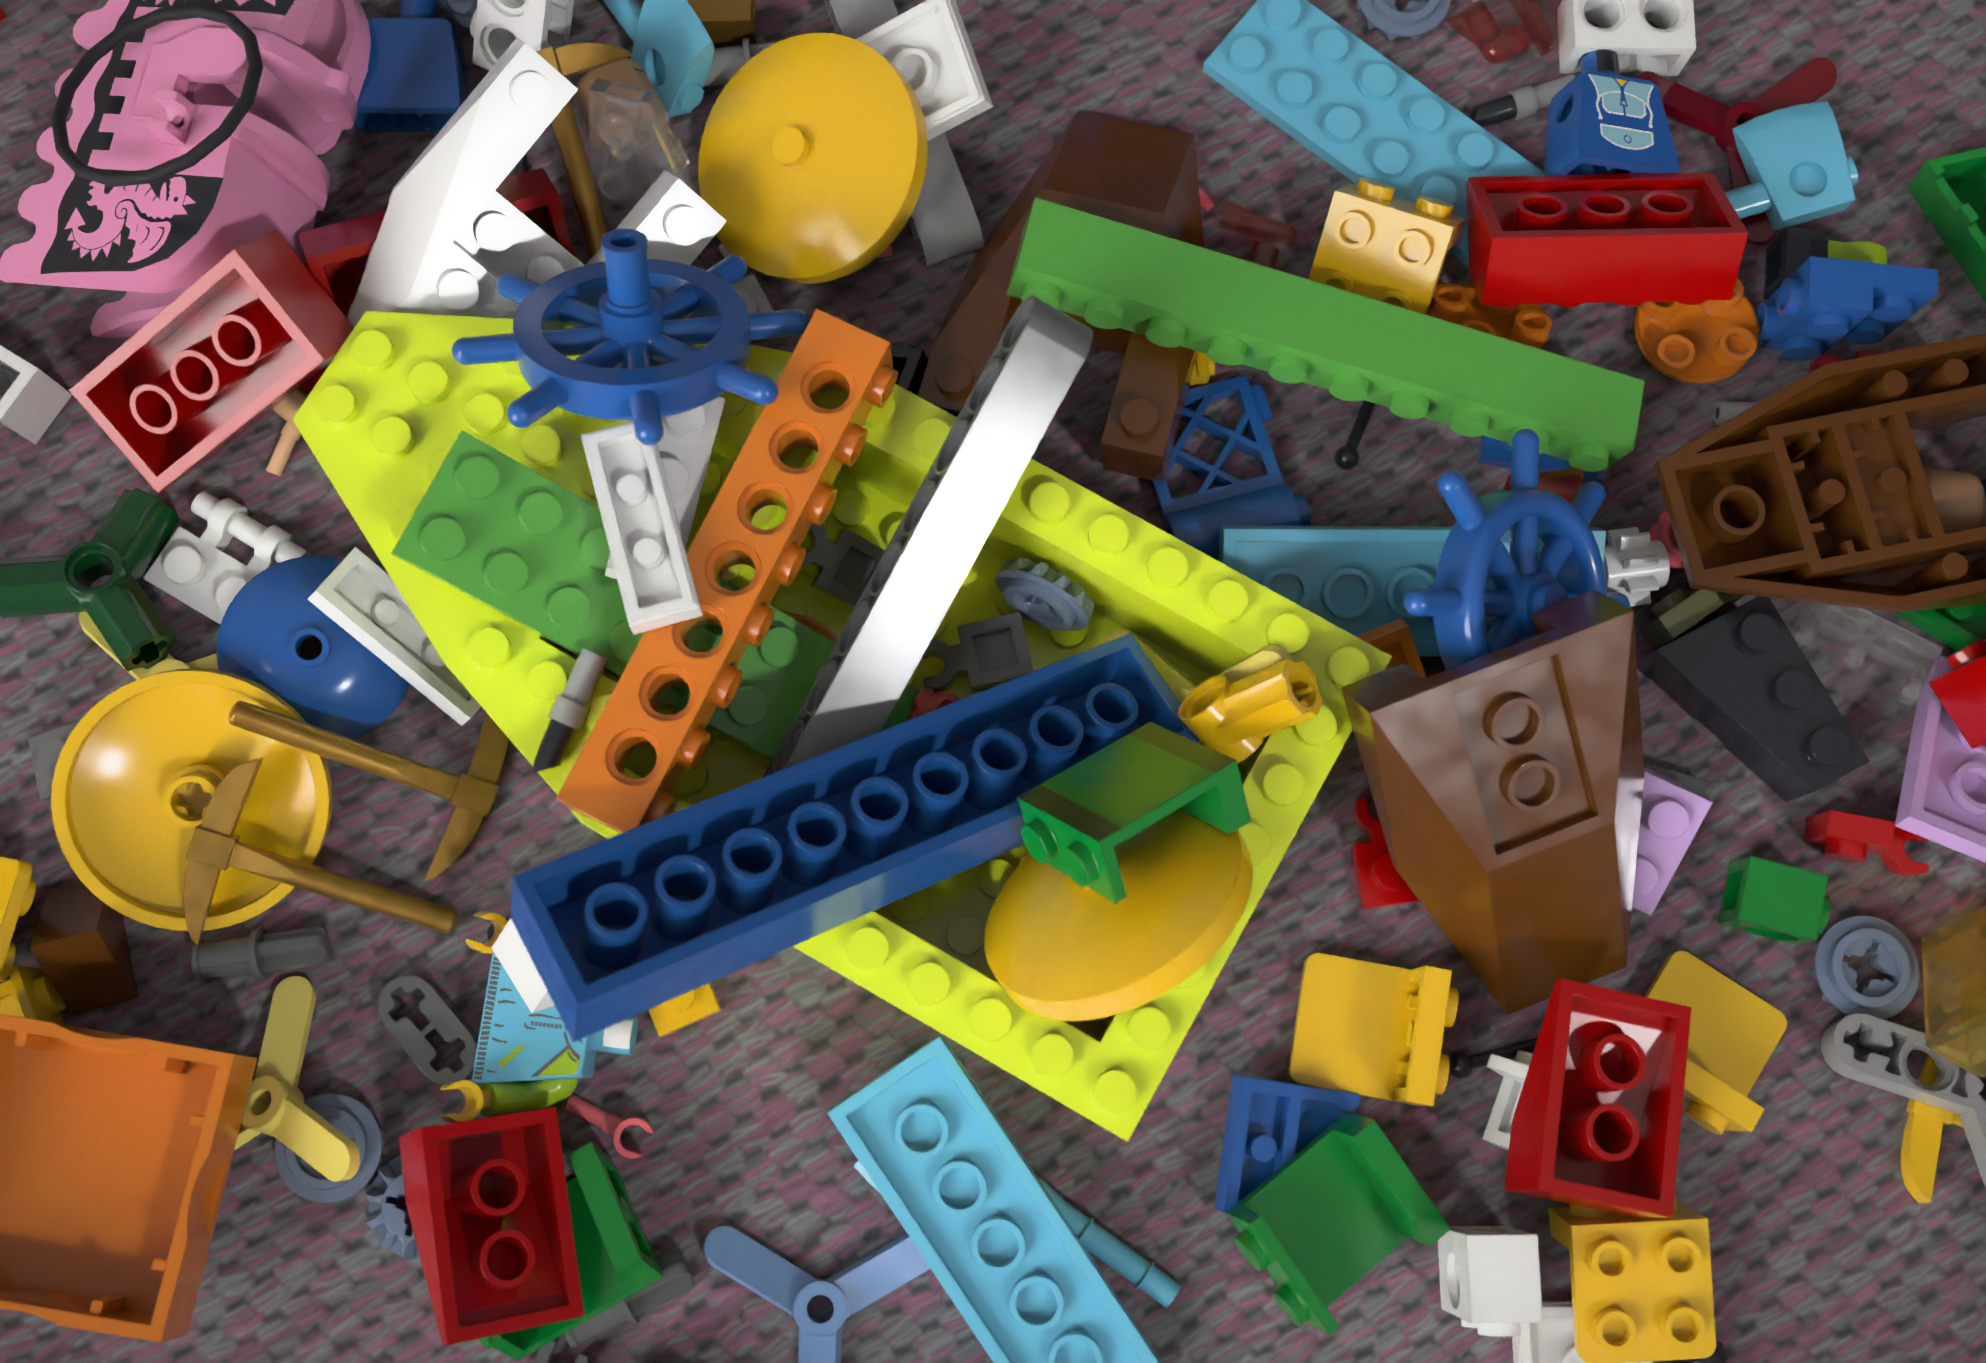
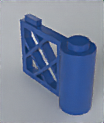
[1150,375,1311,561]

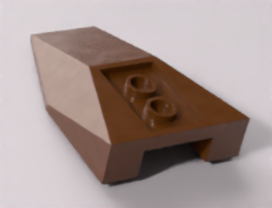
[1341,589,1645,1015]

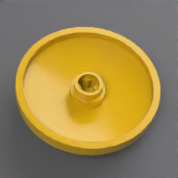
[698,33,928,284]
[51,668,333,931]
[984,809,1253,1021]

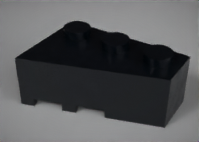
[1637,596,1870,802]

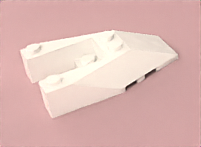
[347,39,726,327]

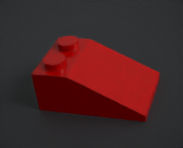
[1504,979,1692,1218]
[399,1107,584,1346]

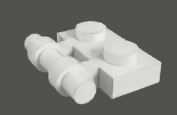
[143,491,311,625]

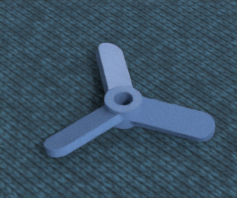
[703,1226,931,1363]

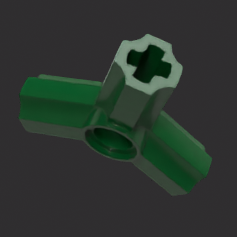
[0,487,179,671]

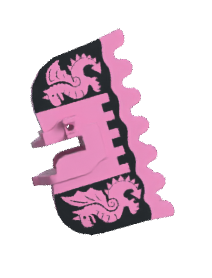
[0,0,371,338]

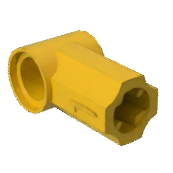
[1178,659,1323,764]

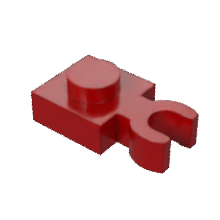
[1351,797,1420,910]

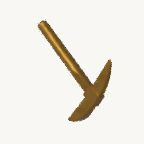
[537,43,633,258]
[228,700,508,881]
[183,758,458,945]

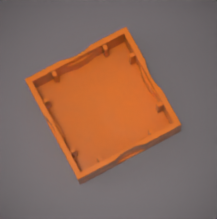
[0,1014,258,1343]

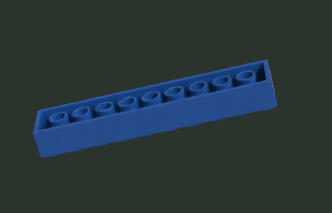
[510,633,1200,1042]

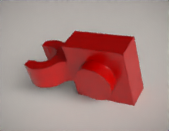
[1804,810,1929,877]

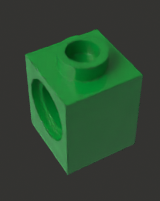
[1717,856,1831,944]

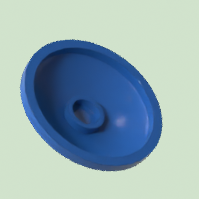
[217,556,410,739]

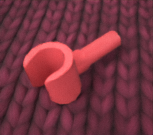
[565,1095,653,1159]

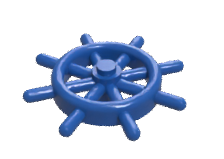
[452,229,809,445]
[1404,429,1630,671]

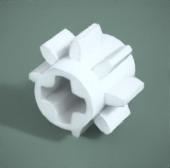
[1603,527,1670,607]

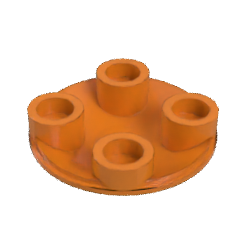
[1634,278,1759,384]
[1427,282,1552,349]

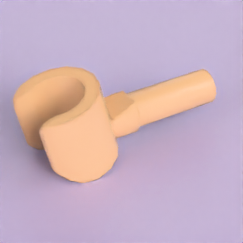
[266,389,308,476]

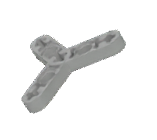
[1821,1013,1986,1188]

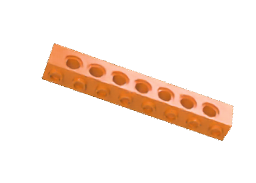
[556,309,898,834]

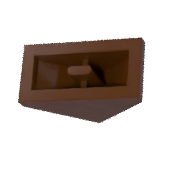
[30,881,139,1016]

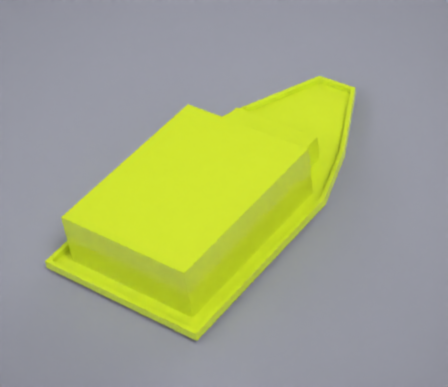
[292,311,1392,1142]

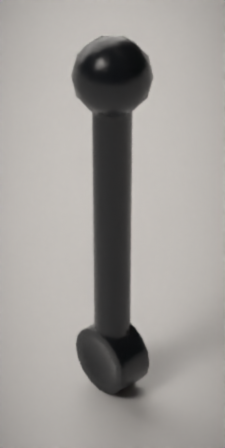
[1335,400,1375,470]
[1449,1038,1538,1078]

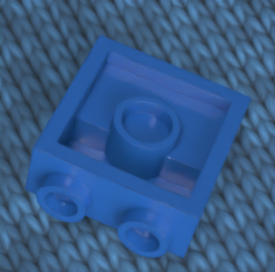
[1756,256,1938,361]

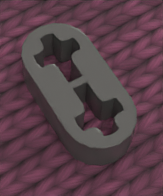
[377,975,479,1085]

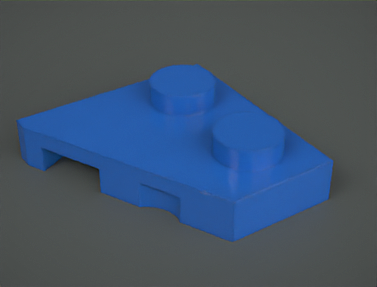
[1214,1074,1361,1213]

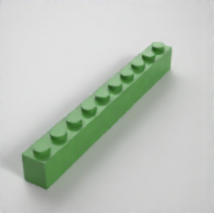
[1006,197,1645,472]

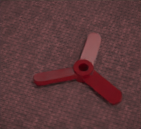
[1636,57,1837,245]

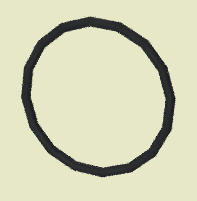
[51,4,263,187]

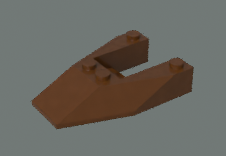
[918,111,1204,482]
[1654,333,1986,612]

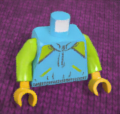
[440,911,638,1123]

